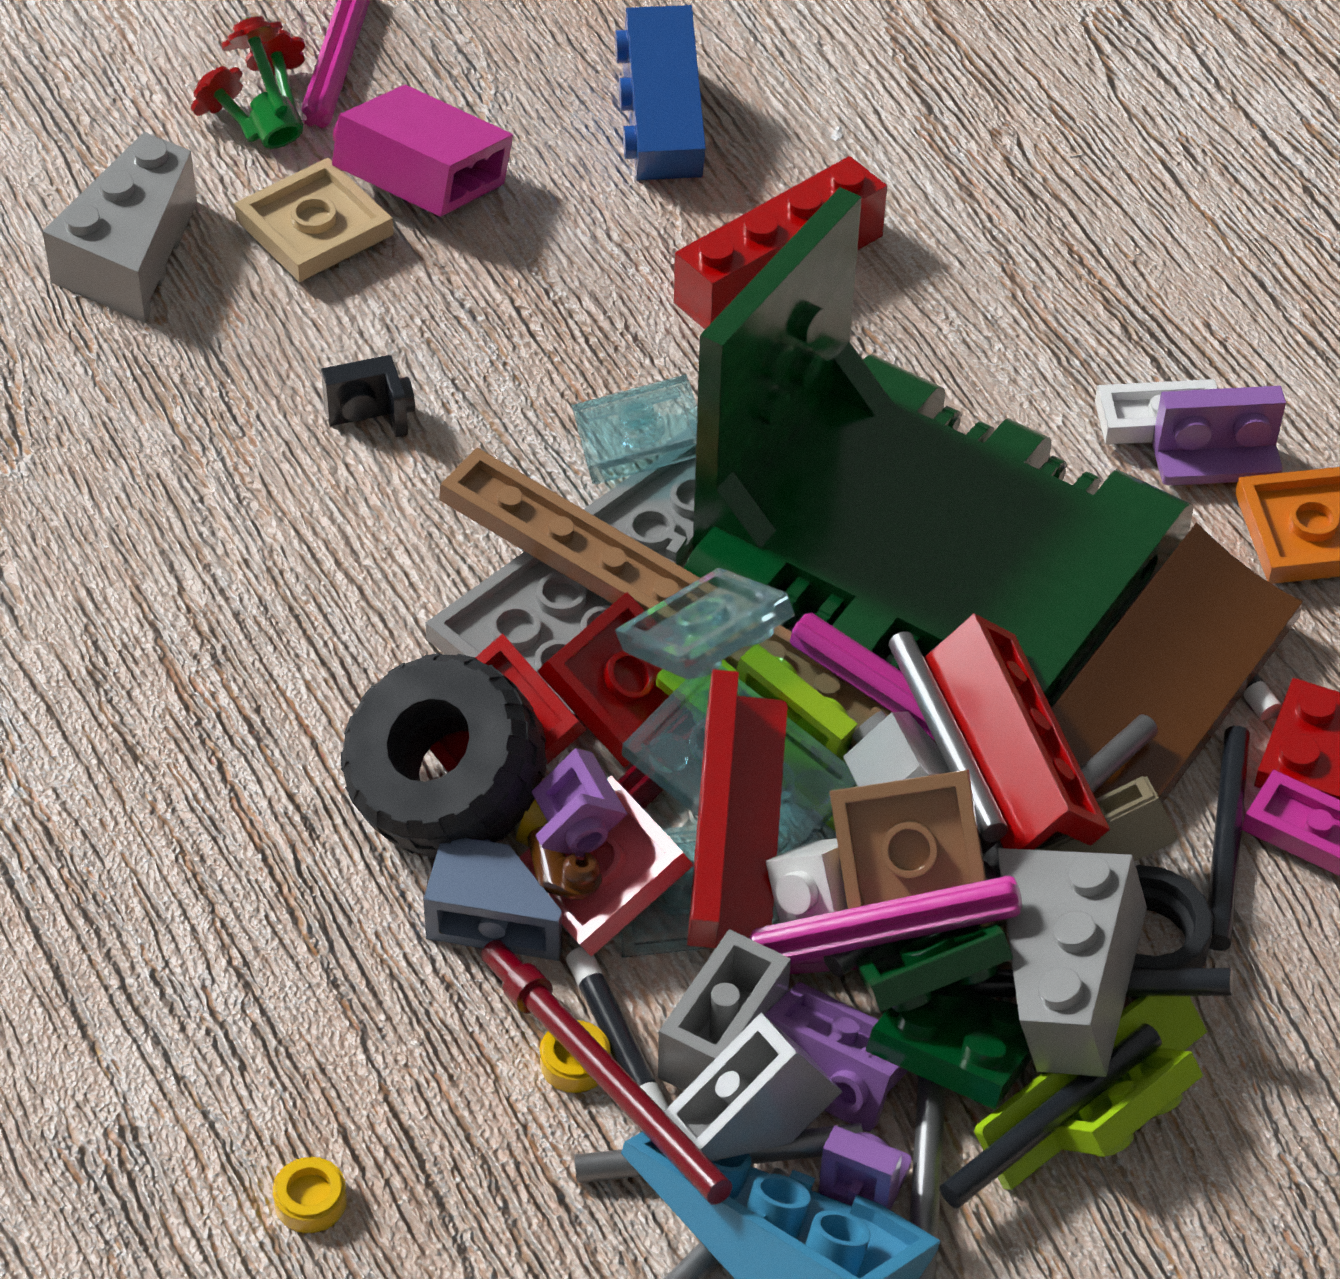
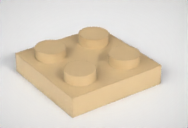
[234,158,394,282]

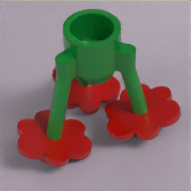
[191,16,305,149]

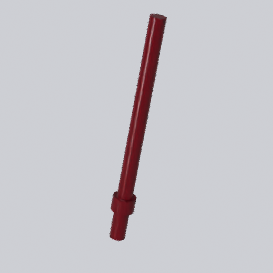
[481,940,732,1205]

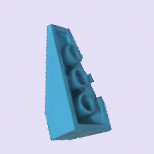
[621,1132,940,1279]

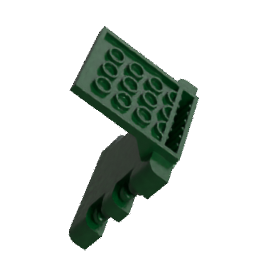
[684,187,1193,709]

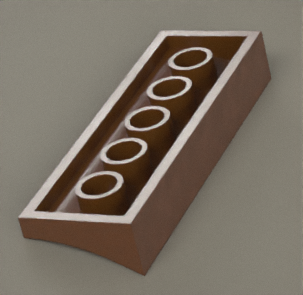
[1052,522,1303,803]

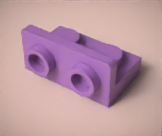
[1152,386,1286,486]
[764,982,908,1132]

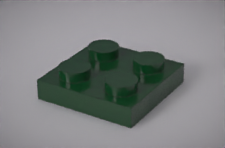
[855,921,1013,1012]
[865,981,1032,1110]

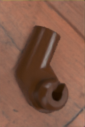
[527,826,602,901]

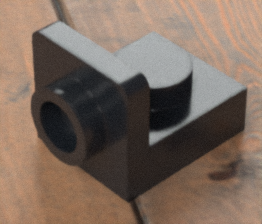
[321,355,416,438]

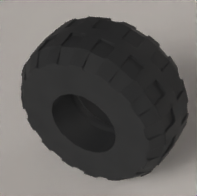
[341,653,547,859]

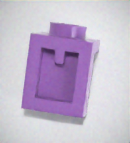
[818,1125,912,1210]

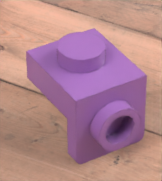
[532,748,627,858]

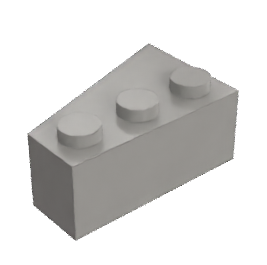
[42,132,197,323]
[997,848,1147,1077]

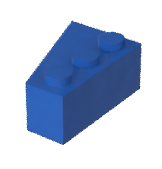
[615,5,706,181]

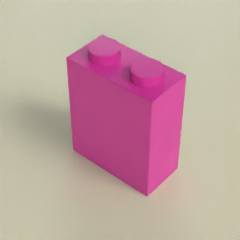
[332,84,513,217]

